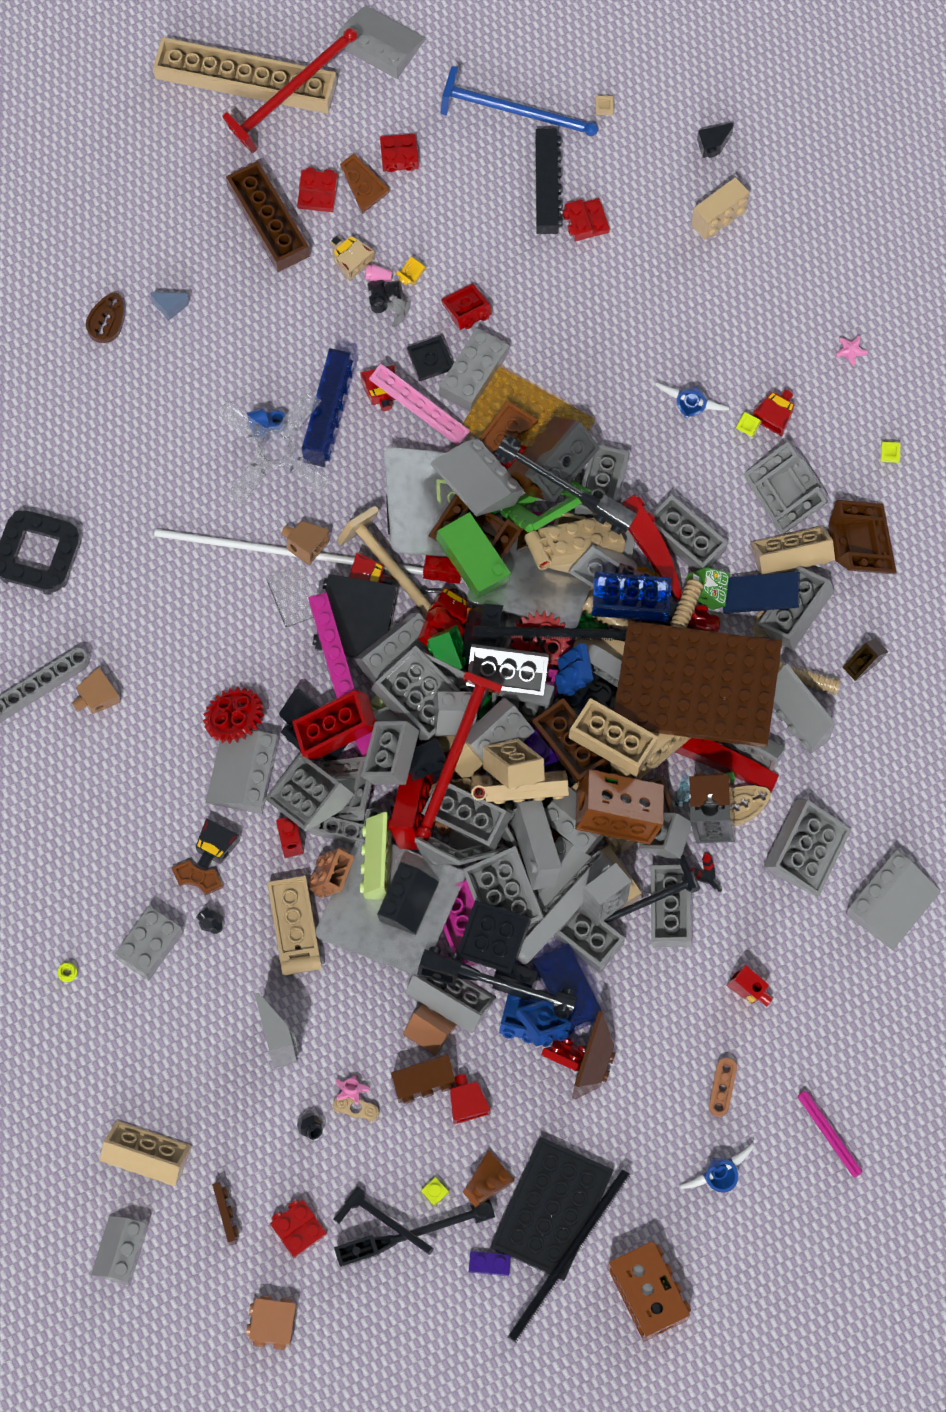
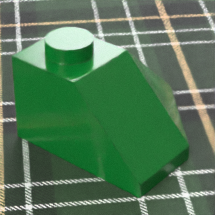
[427,625,466,669]

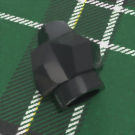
[196,906,223,934]
[297,1112,323,1140]

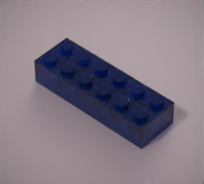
[302,348,355,467]

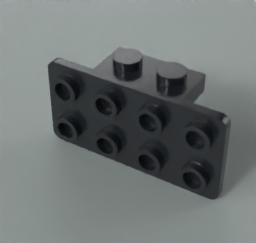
[279,688,348,761]

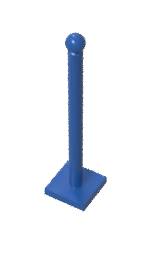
[440,66,598,136]

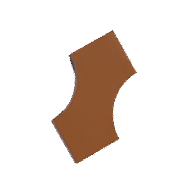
[171,860,223,896]

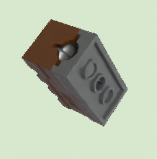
[508,416,600,502]
[689,772,735,844]

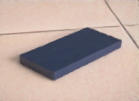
[723,572,800,614]

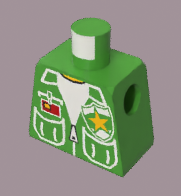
[686,568,729,610]

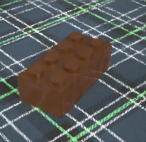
[532,698,611,785]

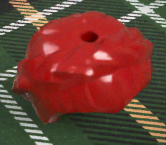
[688,605,720,632]

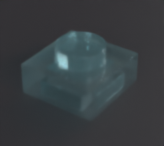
[675,781,690,807]

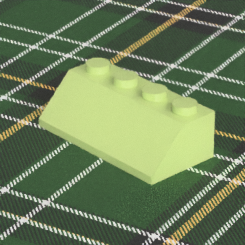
[360,812,392,900]

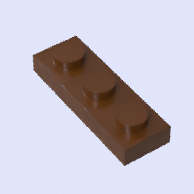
[212,1182,239,1246]

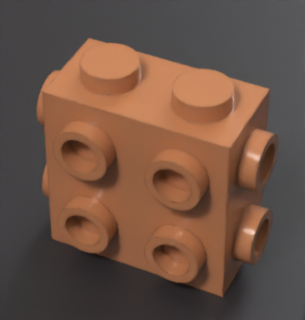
[308,848,354,898]
[246,1296,297,1350]

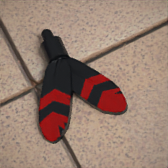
[691,853,722,892]

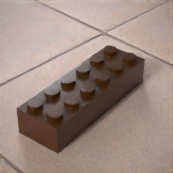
[226,161,310,272]

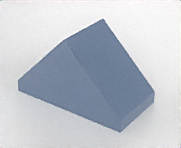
[151,292,189,320]

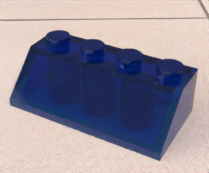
[591,572,671,622]

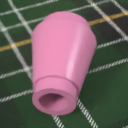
[365,264,392,282]

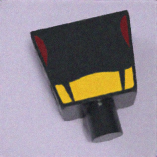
[196,818,240,869]

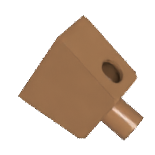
[282,521,329,565]
[71,668,121,714]

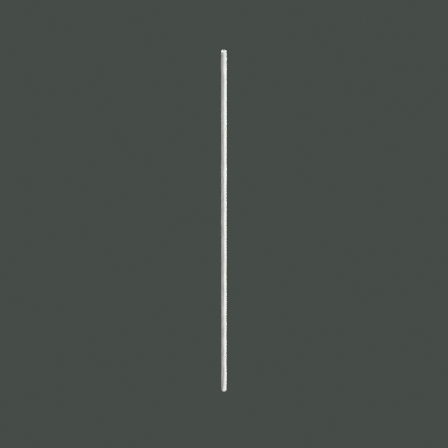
[154,529,464,581]

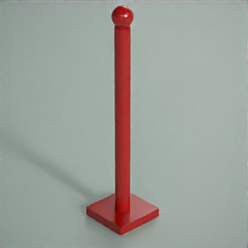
[222,28,358,153]
[416,672,502,841]

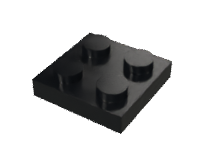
[407,336,453,382]

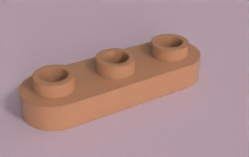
[709,1058,737,1117]

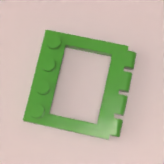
[501,480,592,532]

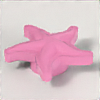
[836,336,868,366]
[336,1074,369,1105]

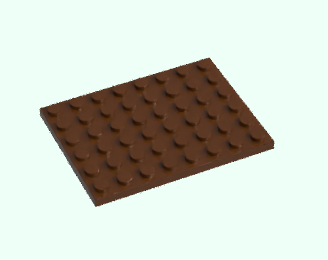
[614,621,782,748]

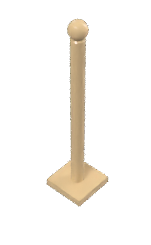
[337,506,463,640]

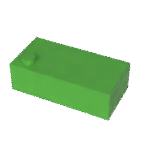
[436,512,511,599]

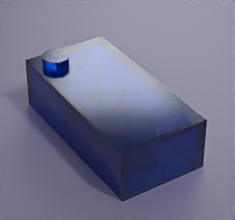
[532,944,602,1034]

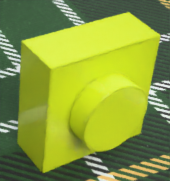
[736,412,762,437]
[880,442,900,463]
[421,1177,449,1207]

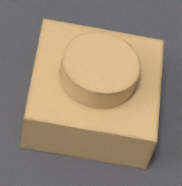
[595,96,614,115]

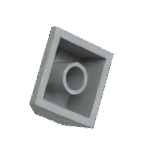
[433,692,477,736]
[638,813,691,859]

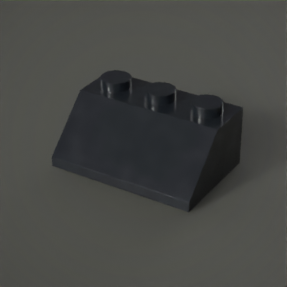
[461,604,506,664]
[377,862,439,935]

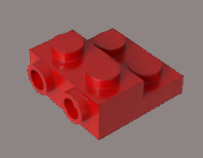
[380,134,419,172]
[297,167,338,212]
[562,198,610,242]
[441,283,492,330]
[423,555,461,584]
[418,606,465,647]
[541,1038,587,1071]
[270,1199,327,1258]

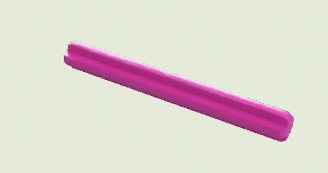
[798,1091,863,1178]

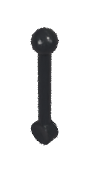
[420,586,459,595]

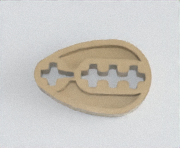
[732,785,771,826]

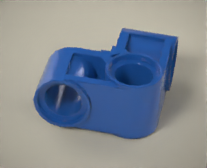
[247,408,287,438]

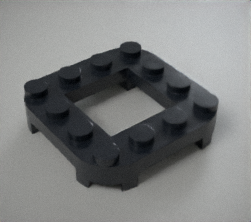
[0,511,81,595]

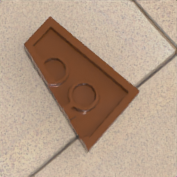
[340,153,389,214]
[479,401,538,454]
[463,1150,515,1207]

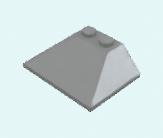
[743,442,828,535]
[319,756,372,821]
[415,829,508,865]

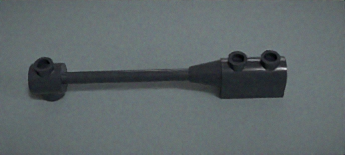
[495,435,637,535]
[417,947,577,1019]
[334,1199,495,1268]

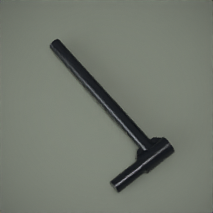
[604,855,700,923]
[333,1186,434,1255]

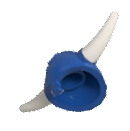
[655,382,729,419]
[679,1144,754,1193]

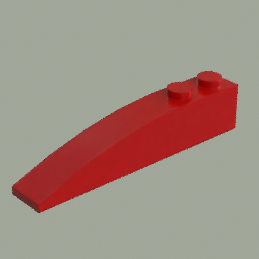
[621,494,682,602]
[675,738,779,793]

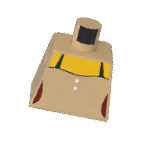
[330,236,375,281]

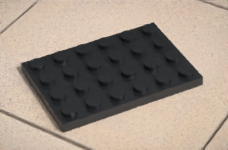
[490,1137,614,1281]

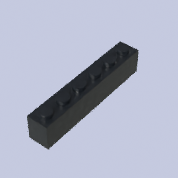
[535,129,562,234]

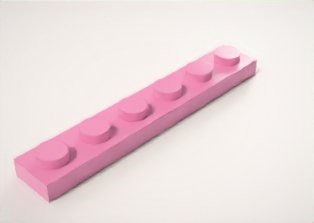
[369,364,470,446]

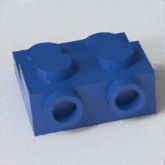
[555,643,593,696]
[499,994,542,1043]
[515,1000,571,1047]

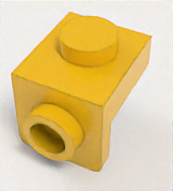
[396,256,427,285]

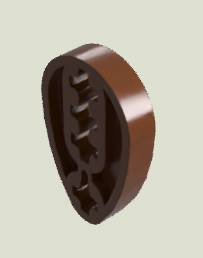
[86,293,124,343]

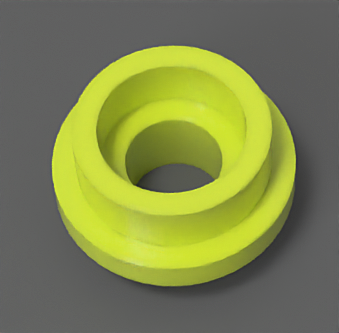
[57,963,77,982]

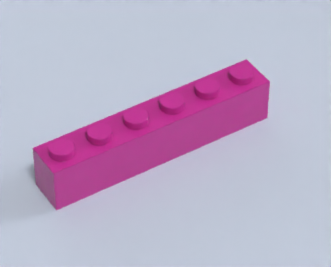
[308,592,355,699]

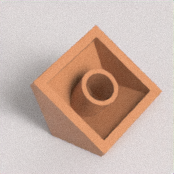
[403,1004,457,1056]

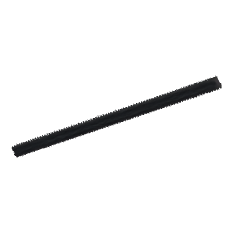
[472,626,627,641]
[507,1170,631,1343]

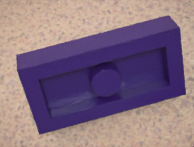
[468,1251,511,1276]

